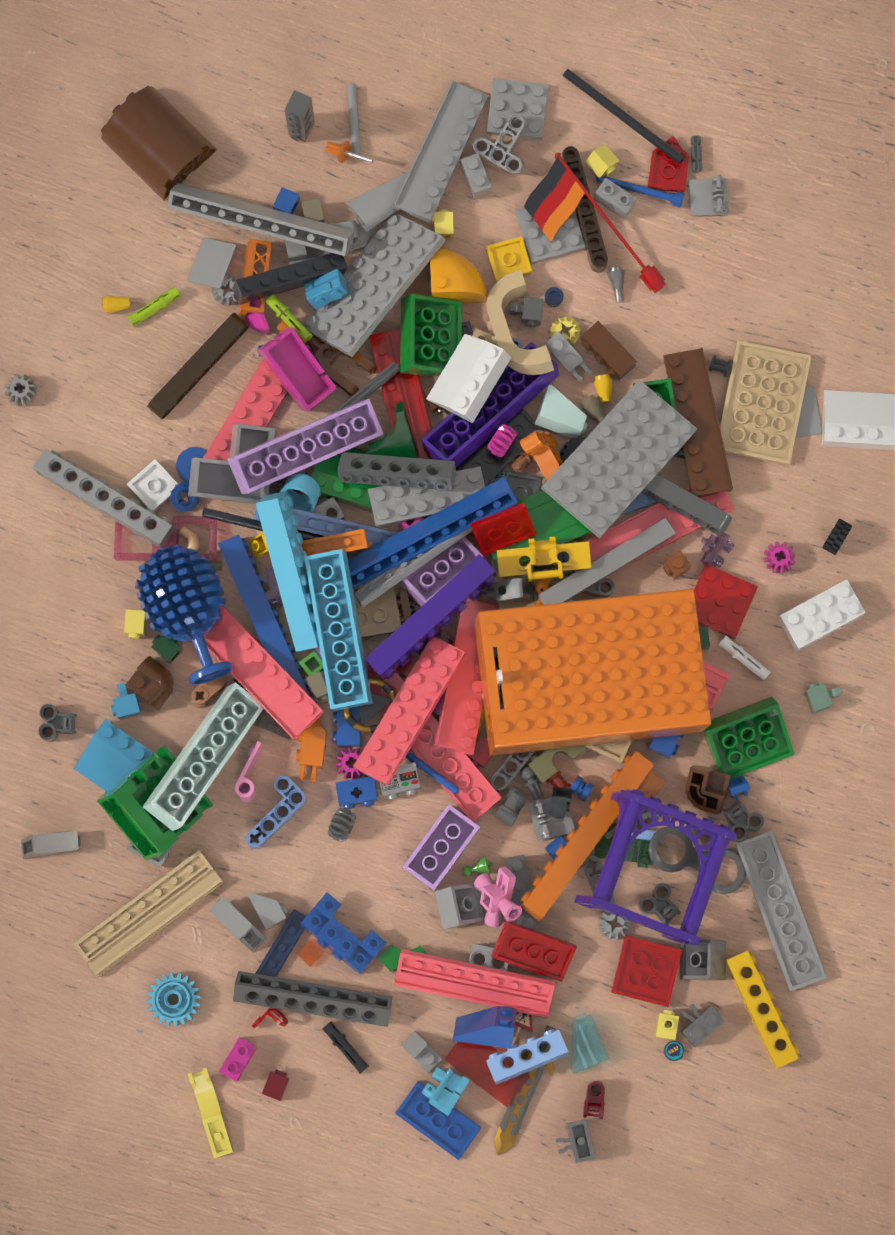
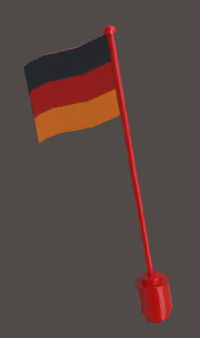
[524,153,666,293]

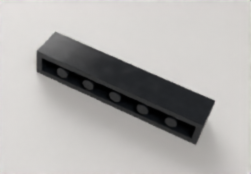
[233,253,348,305]

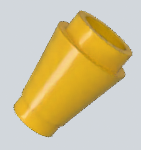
[102,295,130,314]
[594,374,612,403]

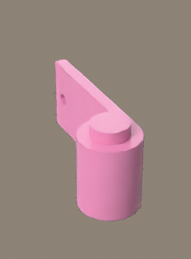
[235,741,263,802]

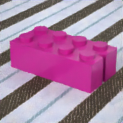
[257,327,337,411]

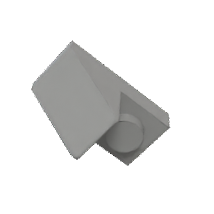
[401,1031,442,1073]

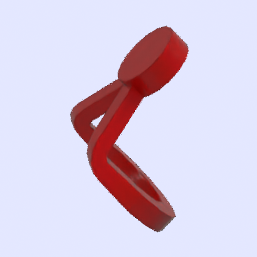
[252,1008,288,1029]

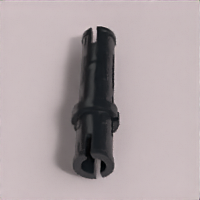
[322,1021,369,1074]

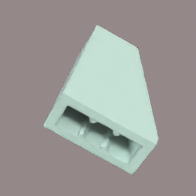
[535,384,587,439]

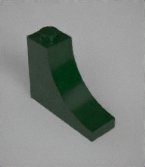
[366,402,418,458]

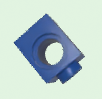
[273,187,300,214]

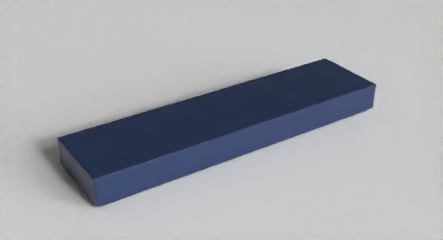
[255,909,306,977]

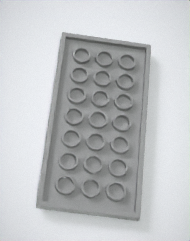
[302,213,446,357]
[541,380,697,539]

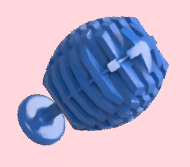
[135,545,234,685]

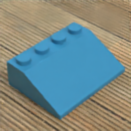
[74,719,153,791]

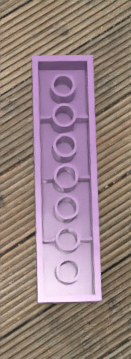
[227,399,383,494]

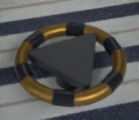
[342,677,396,733]

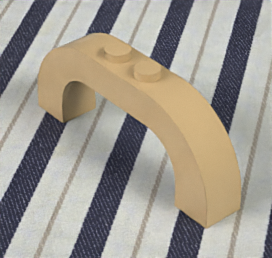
[486,270,554,375]

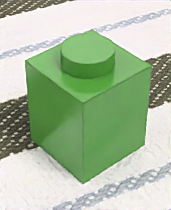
[299,651,324,676]

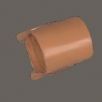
[191,678,226,708]

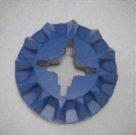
[169,481,200,512]

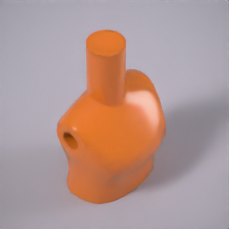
[533,578,552,606]

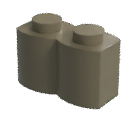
[306,671,329,705]

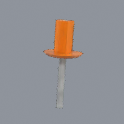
[325,141,374,163]

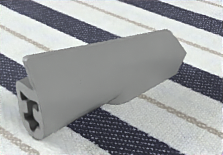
[347,171,409,232]
[285,221,374,264]

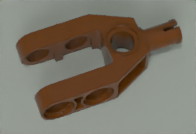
[305,333,377,396]

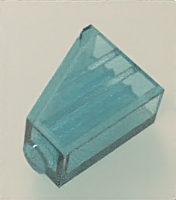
[571,1013,610,1074]

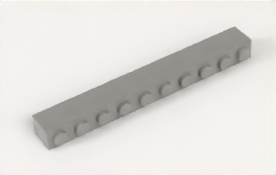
[168,183,355,256]

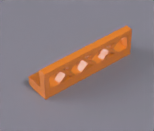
[239,238,272,316]
[301,529,372,556]

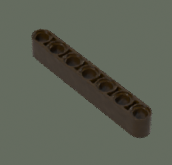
[562,146,608,273]
[147,312,249,420]

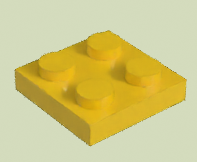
[486,236,532,283]

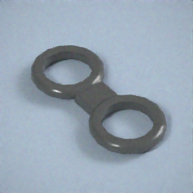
[648,826,746,894]

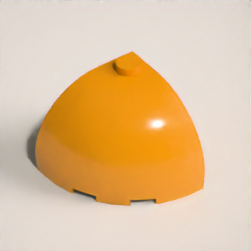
[430,248,488,303]

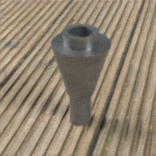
[607,267,625,302]

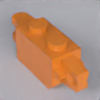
[296,716,327,782]

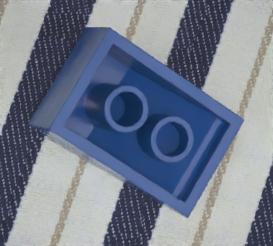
[453,1006,517,1049]

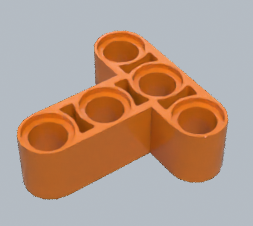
[520,430,563,480]

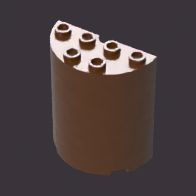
[101,86,217,201]

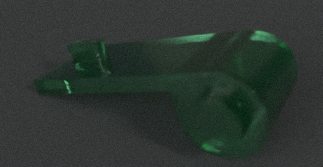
[594,835,653,869]

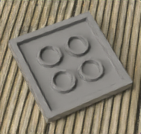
[487,78,548,140]
[515,208,585,264]

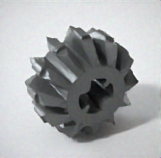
[328,807,356,842]

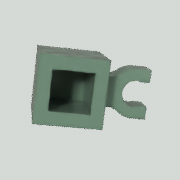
[804,682,842,714]

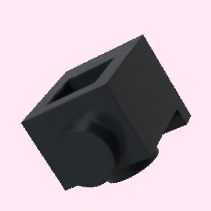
[549,786,572,819]

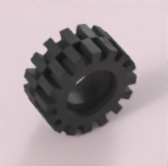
[822,518,852,555]

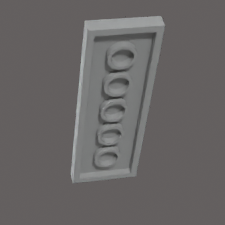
[368,467,485,527]

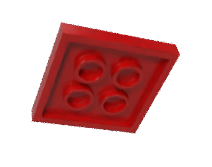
[694,564,758,639]
[611,935,682,1007]

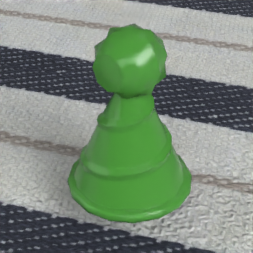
[462,856,493,876]

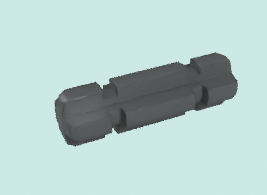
[691,135,702,172]

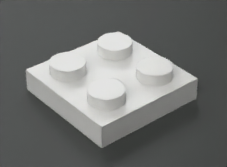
[127,459,178,511]

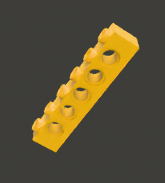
[726,950,799,1069]

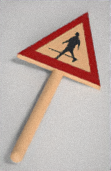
[505,1012,533,1062]

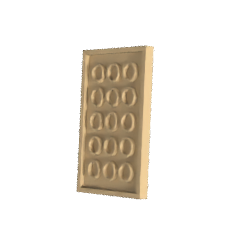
[720,340,812,466]

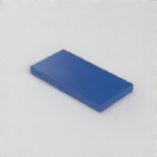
[395,1081,481,1160]

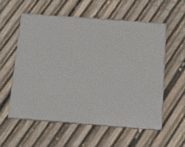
[188,237,237,289]
[795,386,822,438]

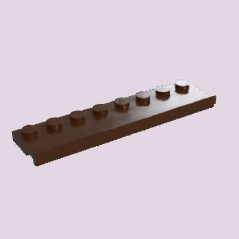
[663,347,733,497]

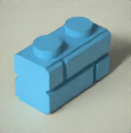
[304,269,349,309]

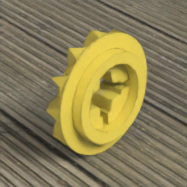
[550,316,581,345]

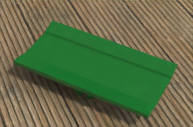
[491,490,591,570]

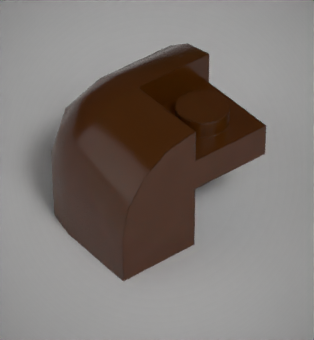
[125,656,174,711]
[685,765,731,815]

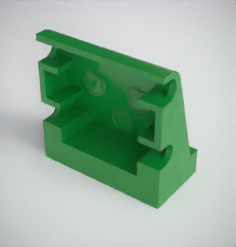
[97,745,213,860]

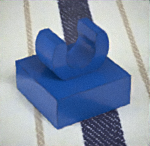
[728,775,750,800]

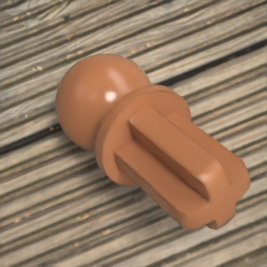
[511,451,534,473]

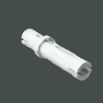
[719,635,771,681]

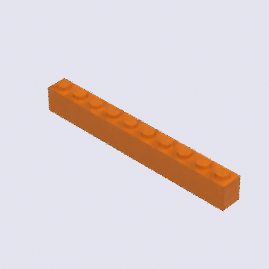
[520,751,654,921]

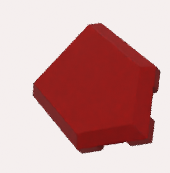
[648,136,689,193]

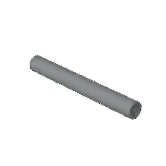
[347,84,361,158]

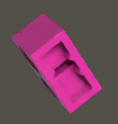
[219,1037,257,1082]

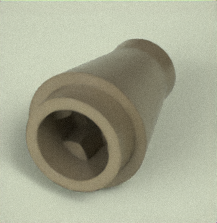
[581,394,606,423]

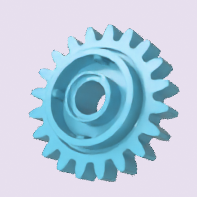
[146,972,201,1027]

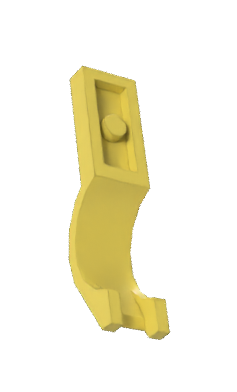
[188,1067,233,1158]

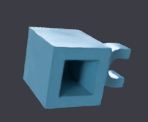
[111,683,142,720]

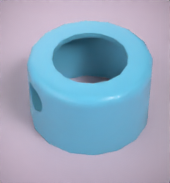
[280,473,321,512]

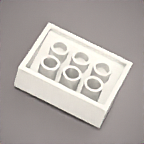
[426,334,511,423]
[822,390,895,450]

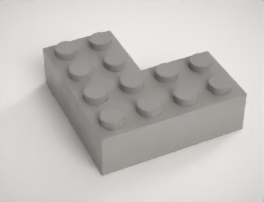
[188,424,275,504]

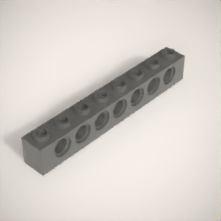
[233,971,393,1027]

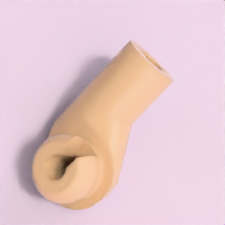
[179,526,200,551]

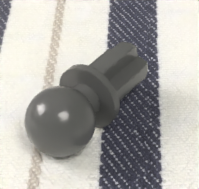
[520,765,544,800]

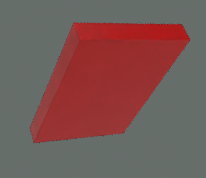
[470,502,537,556]

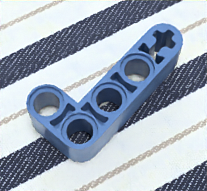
[246,775,306,849]

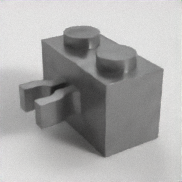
[681,1003,725,1047]
[556,1119,595,1163]

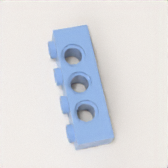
[486,1029,569,1085]

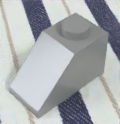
[248,893,288,930]

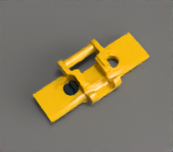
[497,536,591,582]

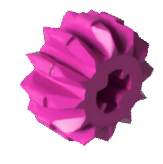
[487,424,517,457]
[763,541,796,574]
[335,747,362,780]

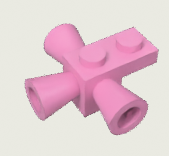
[474,866,522,927]

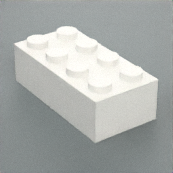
[778,579,866,652]

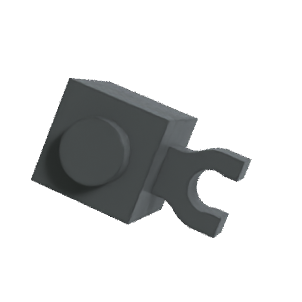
[510,297,543,327]

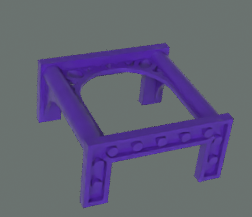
[574,789,737,945]

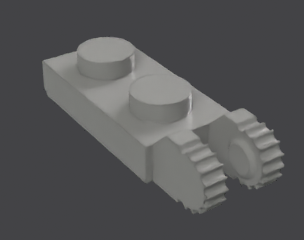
[545,331,592,383]

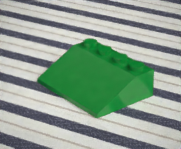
[400,294,462,375]
[312,447,382,513]
[703,696,795,779]

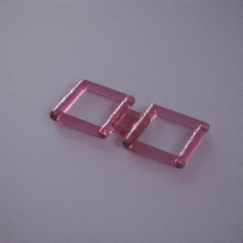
[114,516,218,561]

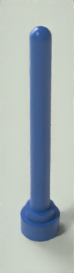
[596,176,684,208]
[405,751,459,794]

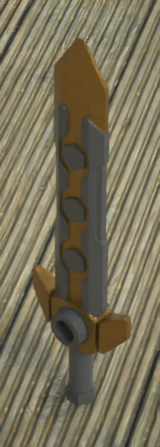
[494,1025,555,1155]

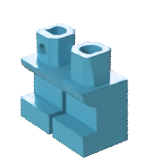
[422,1067,470,1116]

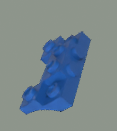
[300,892,387,974]

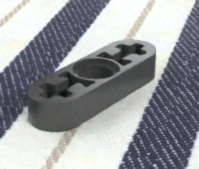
[583,856,615,904]

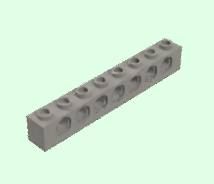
[32,449,174,548]

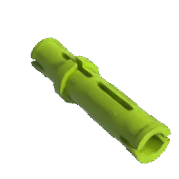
[127,286,181,327]
[266,294,313,343]

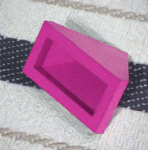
[244,300,270,335]

